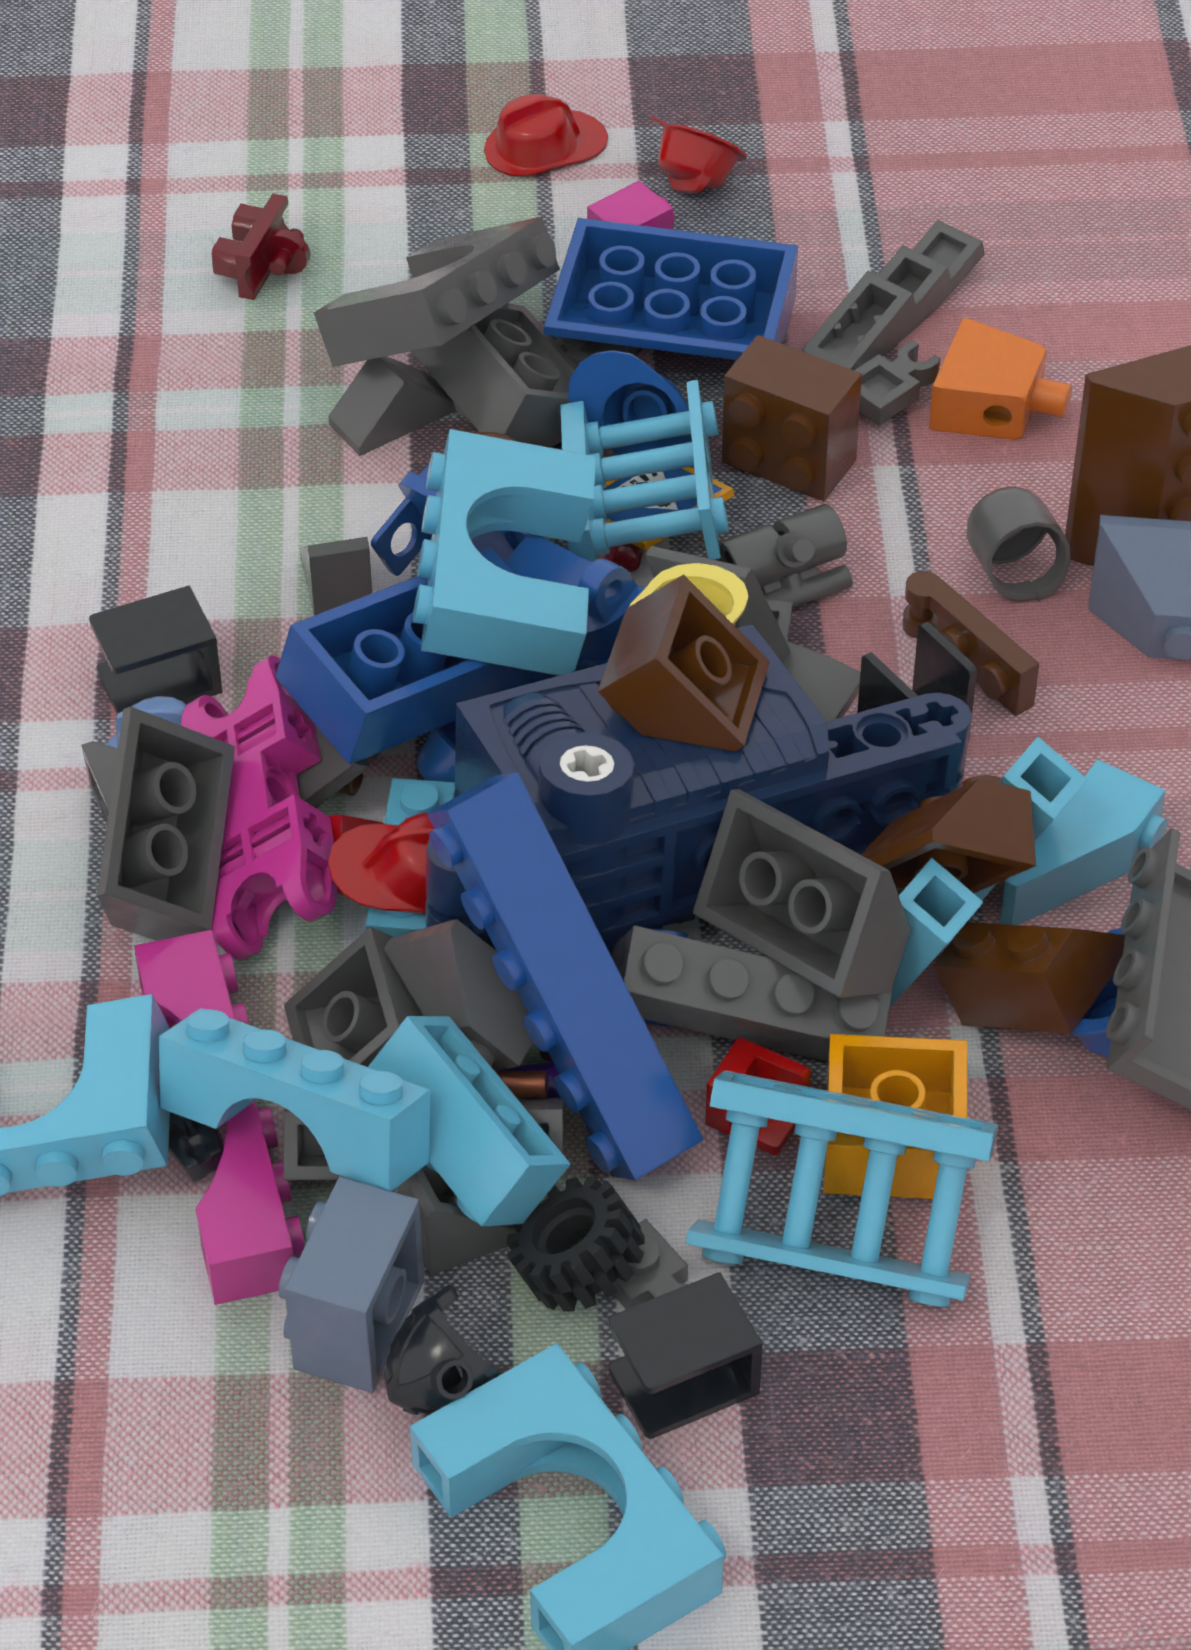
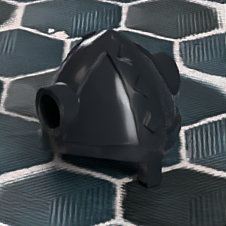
[383,1284,502,1415]

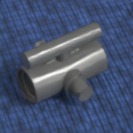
[715,504,853,608]

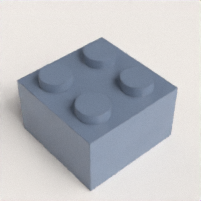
[279,1176,425,1393]

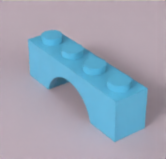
[159,1008,431,1192]

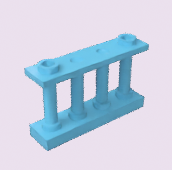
[560,380,729,562]
[685,1070,999,1307]

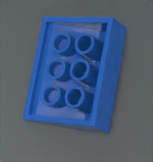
[544,218,798,360]

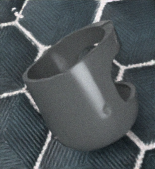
[967,486,1071,601]

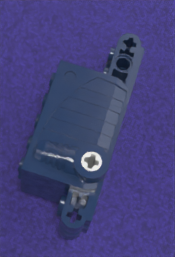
[425,624,972,957]

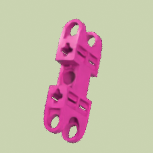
[181,655,337,961]

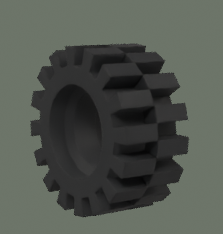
[506,1176,645,1312]

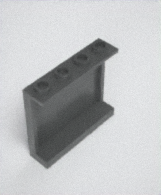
[1106,828,1191,1110]

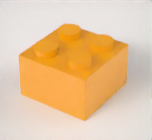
[823,1034,967,1199]

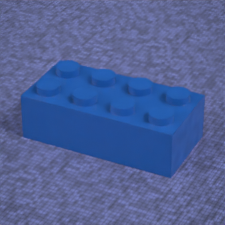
[275,548,550,765]

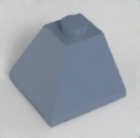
[1088,515,1191,660]

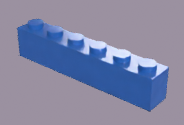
[426,772,704,1181]

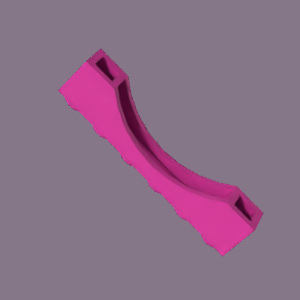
[134,930,305,1305]

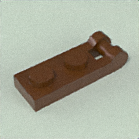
[902,571,1039,716]

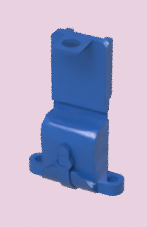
[371,464,645,671]

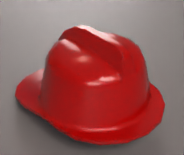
[484,94,608,176]
[649,115,747,193]
[328,813,434,914]

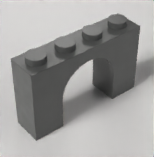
[313,216,560,367]

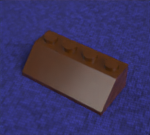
[1065,345,1191,566]

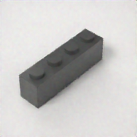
[612,925,892,1062]

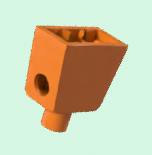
[929,318,1072,440]

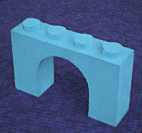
[413,429,596,676]
[889,737,1088,1009]
[0,994,170,1196]
[409,1343,726,1650]

